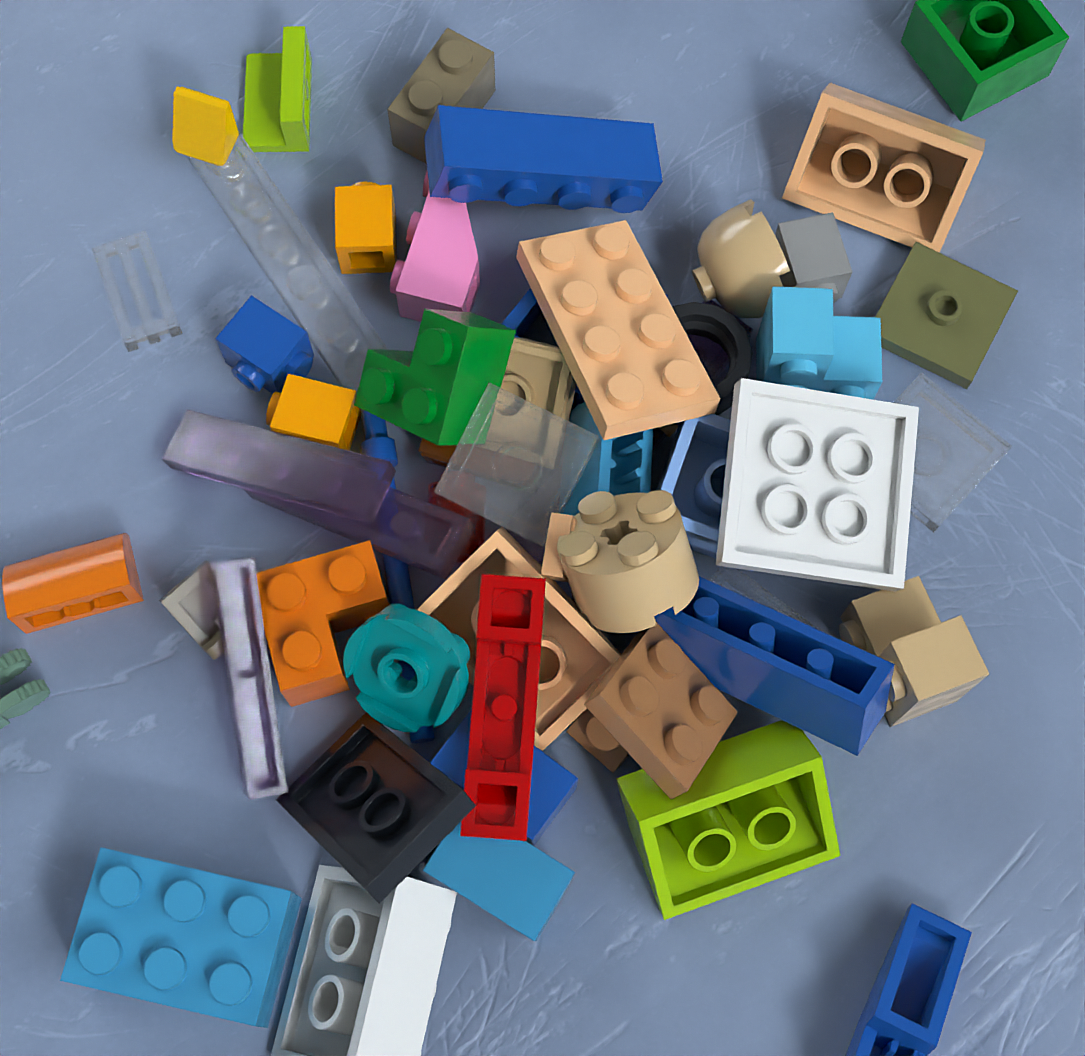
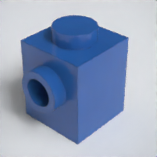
[215,295,314,394]

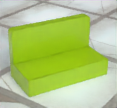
[243,26,312,152]

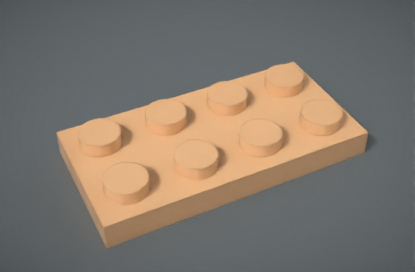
[516,220,720,441]

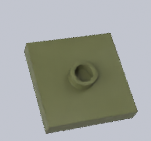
[875,242,1018,389]

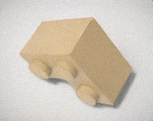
[839,576,989,727]

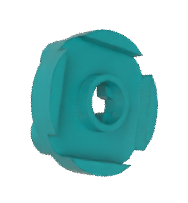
[343,604,470,732]

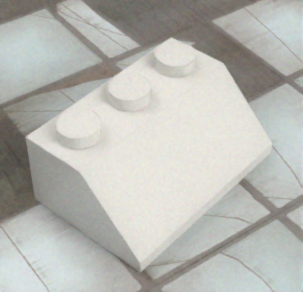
[271,865,457,1056]

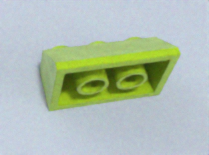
[616,720,841,920]

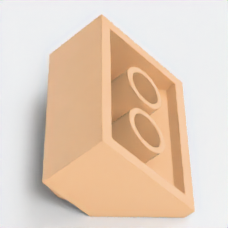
[782,83,986,253]

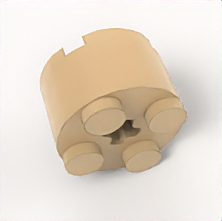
[557,490,699,633]

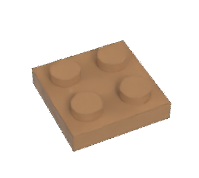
[584,622,738,799]

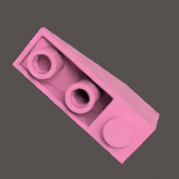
[390,171,480,322]

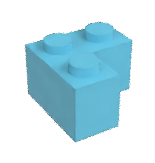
[756,287,883,400]

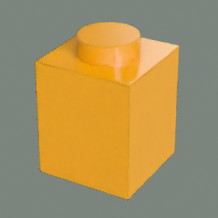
[335,181,397,274]
[266,374,361,465]

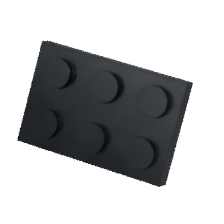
[276,712,476,904]

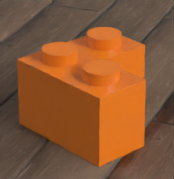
[250,540,389,707]

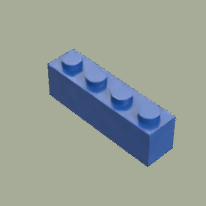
[424,105,663,213]
[636,576,895,756]

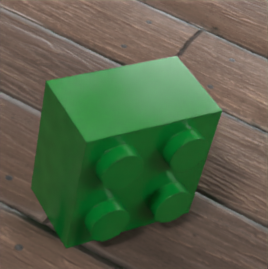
[901,0,1069,122]

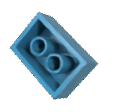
[60,848,302,1028]

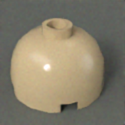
[692,199,795,318]

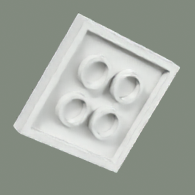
[716,378,919,592]

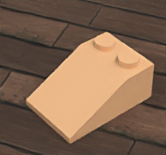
[417,526,621,751]

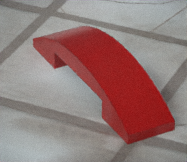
[460,574,546,841]

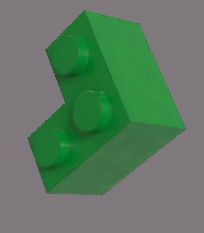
[354,308,516,445]

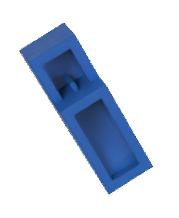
[845,903,972,1056]

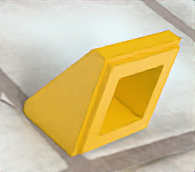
[172,86,239,166]

